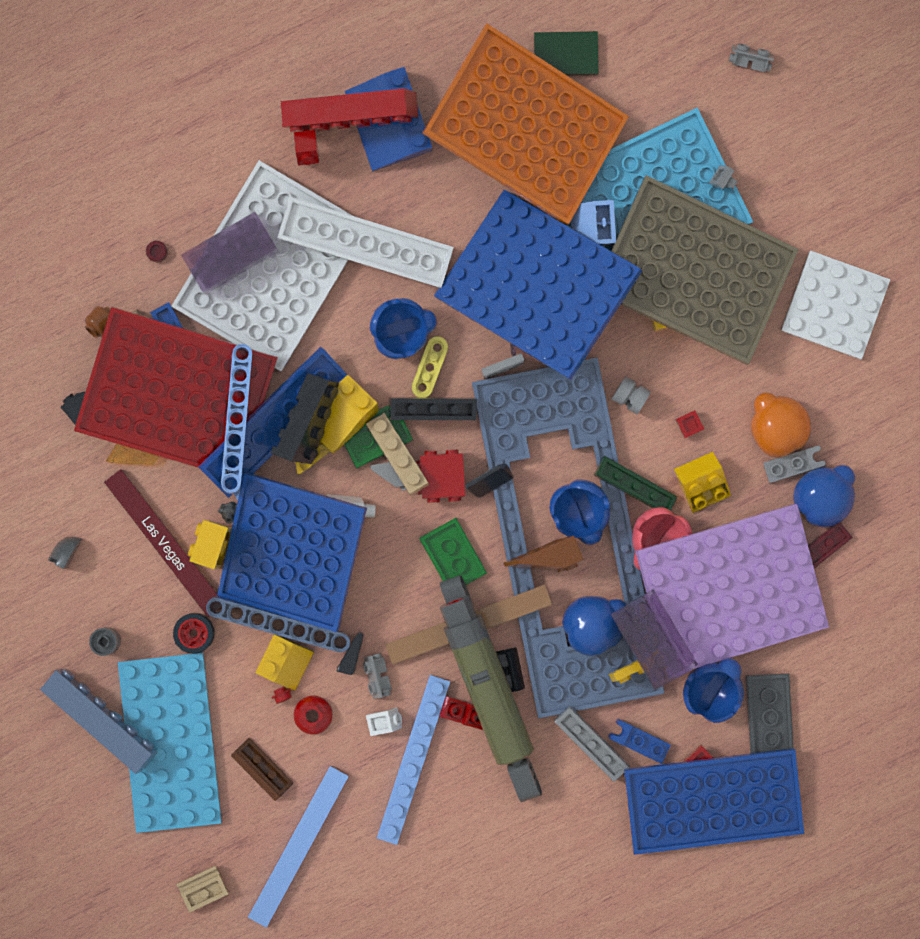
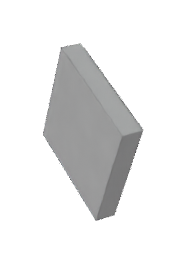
[481,353,524,379]

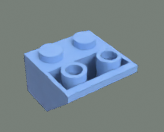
[570,200,616,247]

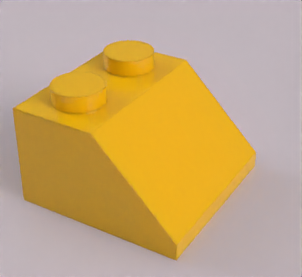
[255,634,314,690]

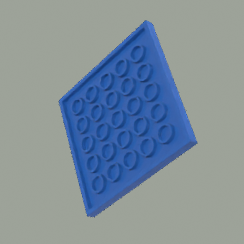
[217,472,367,632]

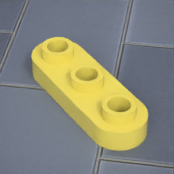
[412,337,448,397]

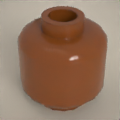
[85,306,111,338]

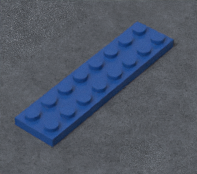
[198,347,347,498]

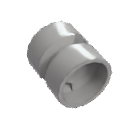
[611,376,651,415]

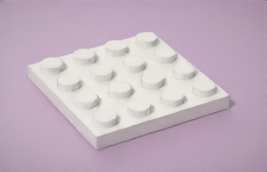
[781,251,890,360]

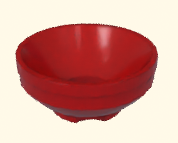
[294,695,333,735]

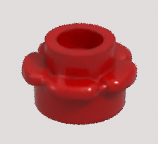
[272,686,292,704]

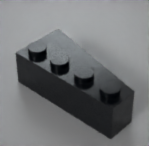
[270,373,339,464]

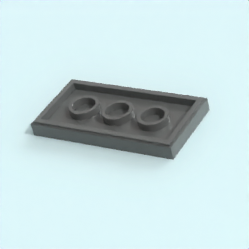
[746,673,793,753]

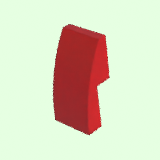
[439,696,483,730]

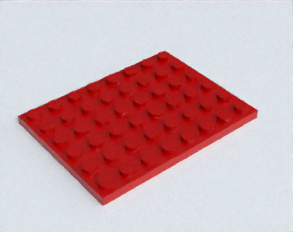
[74,306,278,467]

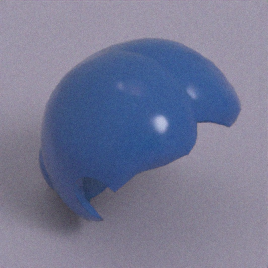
[369,298,437,359]
[793,465,855,527]
[549,479,611,545]
[562,596,628,656]
[683,658,744,723]

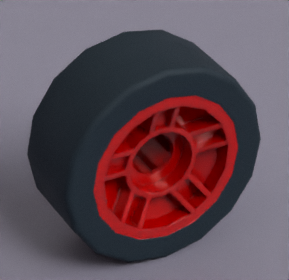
[173,613,215,654]

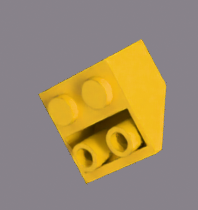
[674,452,731,513]

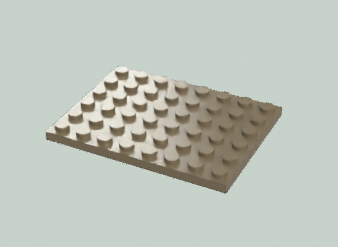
[611,175,799,365]

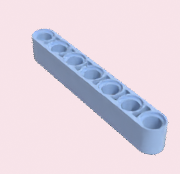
[221,344,252,494]

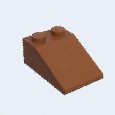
[503,536,584,572]

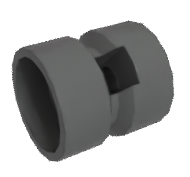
[89,627,121,656]

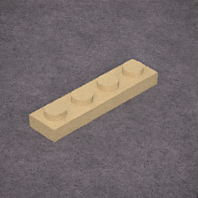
[366,413,429,496]

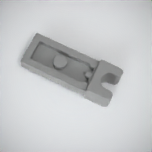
[763,445,826,483]

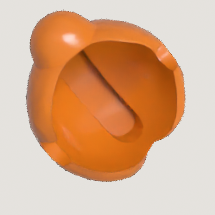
[751,392,811,458]

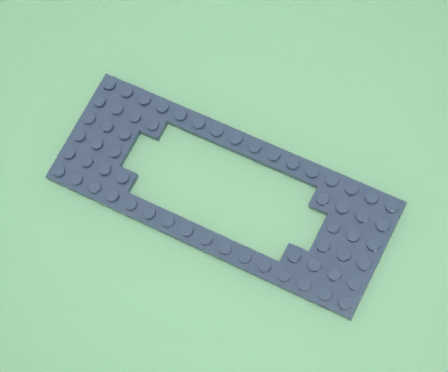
[472,357,664,718]

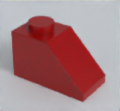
[294,130,320,166]

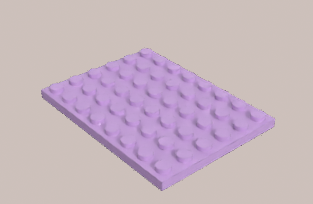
[635,504,829,676]

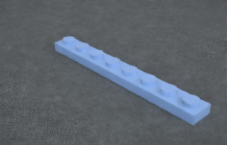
[377,675,450,845]

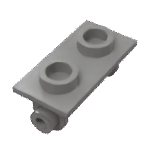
[729,43,774,73]
[363,653,392,699]

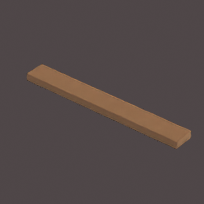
[385,584,552,665]

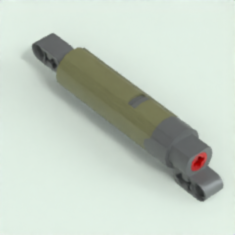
[440,575,542,803]

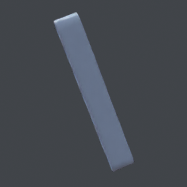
[206,596,350,652]

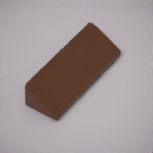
[231,738,293,801]

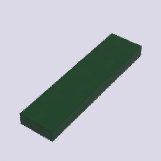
[594,456,677,511]

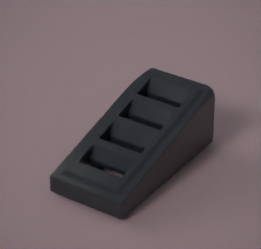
[337,632,364,675]

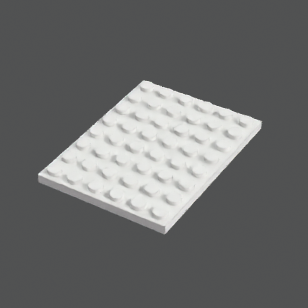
[172,160,352,372]

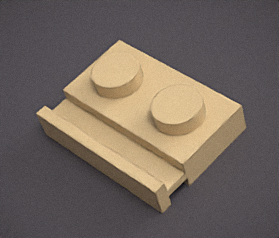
[176,865,229,913]

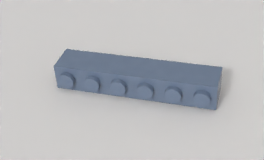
[40,669,157,774]

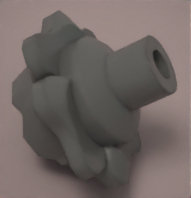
[218,502,237,524]

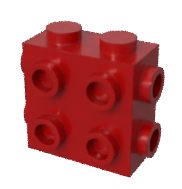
[416,450,465,503]

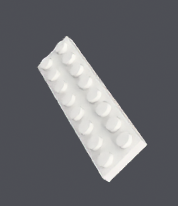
[277,197,454,288]

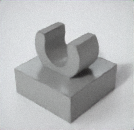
[709,165,738,189]

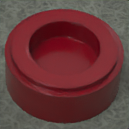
[146,241,168,263]

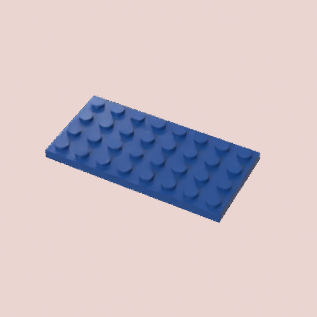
[624,748,804,855]

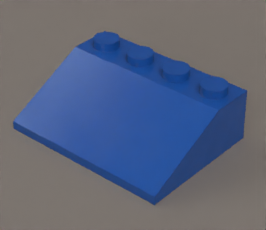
[345,67,432,172]

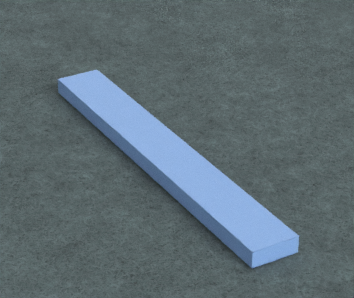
[248,766,349,928]

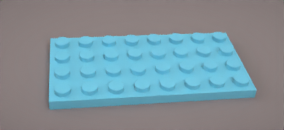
[118,652,222,833]

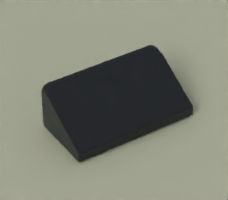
[465,464,514,498]
[496,647,525,692]

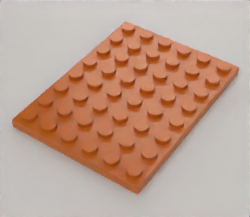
[422,23,629,225]

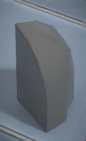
[48,536,82,569]

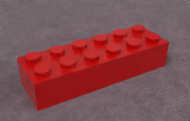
[281,88,418,132]

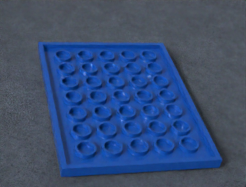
[434,190,642,380]

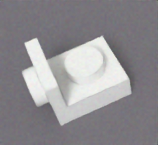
[366,707,402,736]

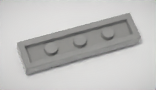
[554,706,630,781]

